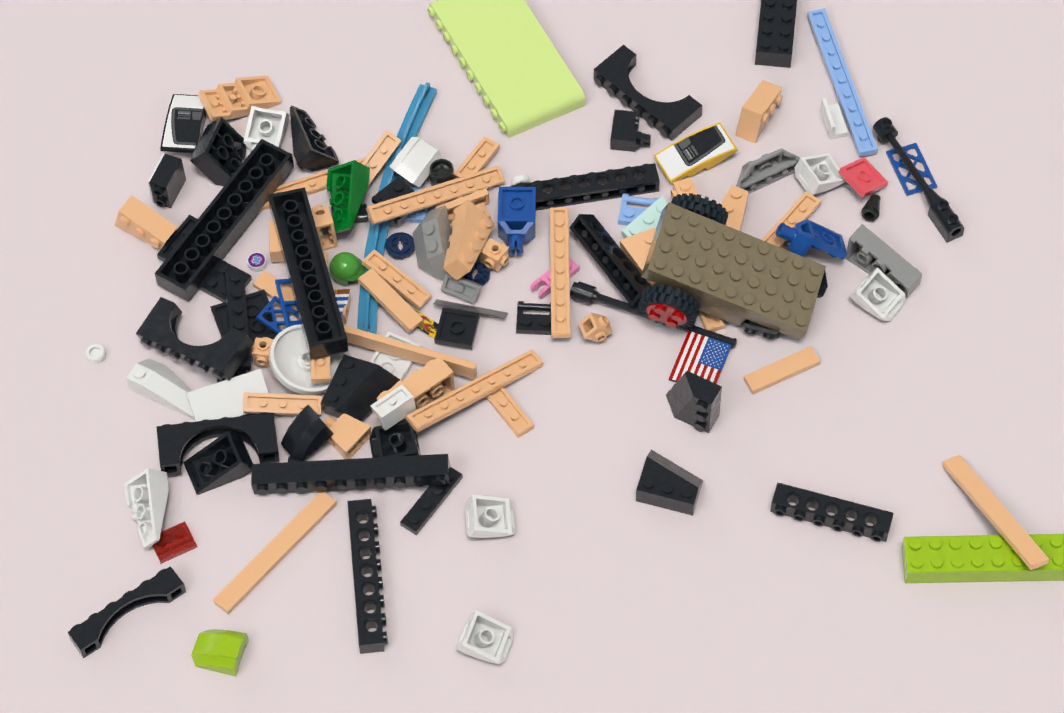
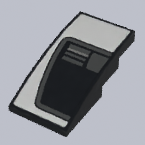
[160,94,206,153]

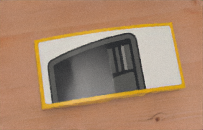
[653,122,738,185]

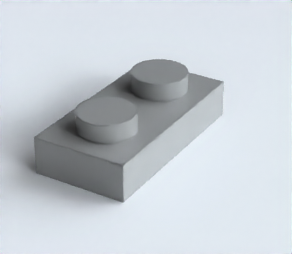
[441,272,482,304]

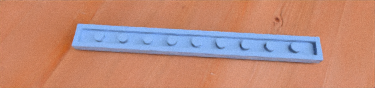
[807,8,878,157]

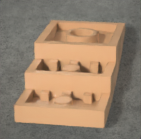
[198,75,282,122]

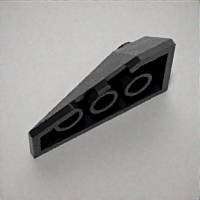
[290,105,339,172]

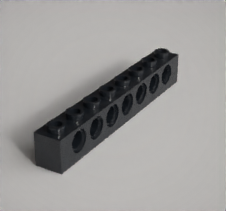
[510,163,660,211]
[347,499,388,654]

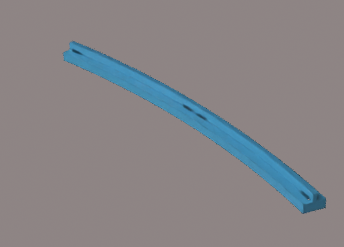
[357,82,437,334]

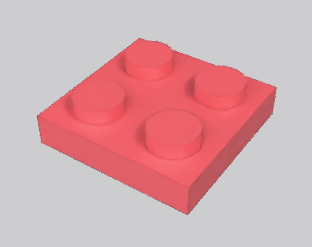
[838,157,889,198]

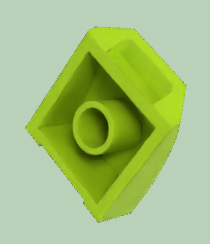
[191,629,249,677]

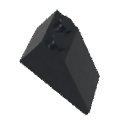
[183,430,253,495]

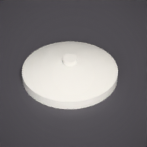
[269,324,344,395]

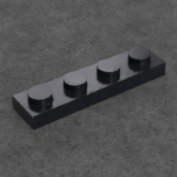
[400,467,463,536]

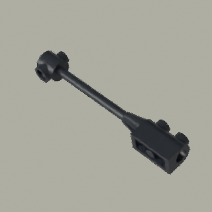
[873,117,964,243]

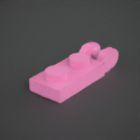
[530,258,580,298]

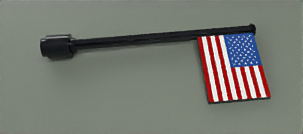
[570,281,737,384]

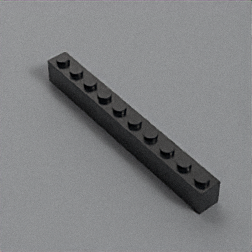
[251,454,450,495]

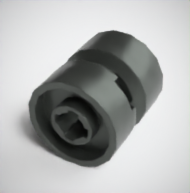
[430,159,454,186]

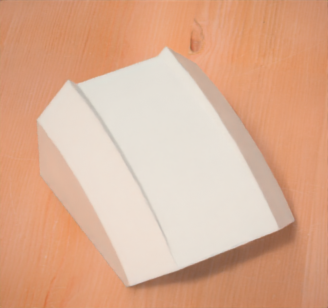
[244,106,289,151]
[390,137,442,188]
[795,153,846,195]
[850,267,906,321]
[464,495,516,538]
[457,610,513,664]

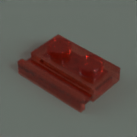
[152,521,197,564]

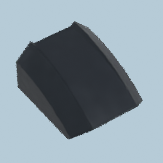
[281,404,334,460]
[369,420,421,458]

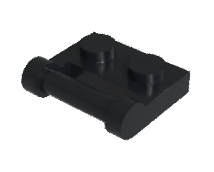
[516,301,551,335]

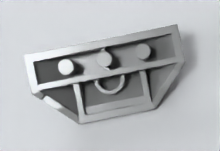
[736,149,800,194]
[413,205,451,281]

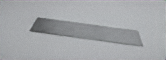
[433,299,508,318]

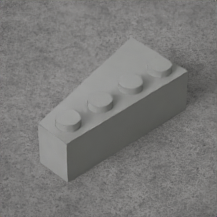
[846,224,922,299]

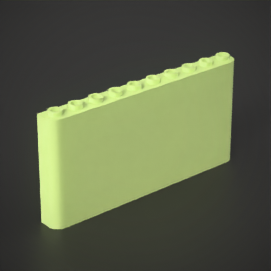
[427,0,586,138]

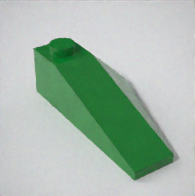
[327,160,370,233]

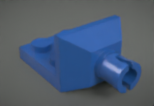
[498,186,536,255]
[775,219,847,260]

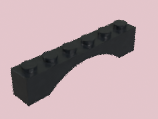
[68,566,186,659]

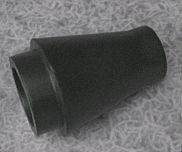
[861,194,881,221]

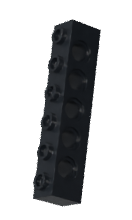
[569,214,650,307]
[770,482,894,542]

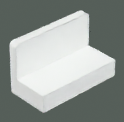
[820,98,848,140]
[371,385,416,431]

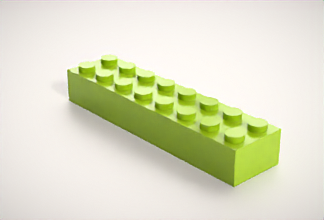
[901,534,1064,583]

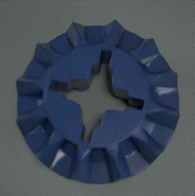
[385,232,415,259]
[463,260,490,286]

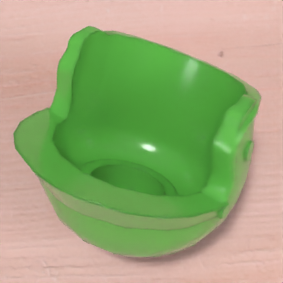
[329,252,365,286]

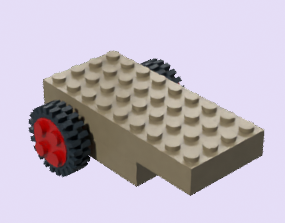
[638,193,826,340]

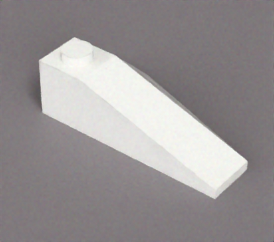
[126,358,195,420]
[124,468,169,548]

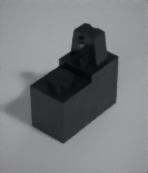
[610,110,651,152]

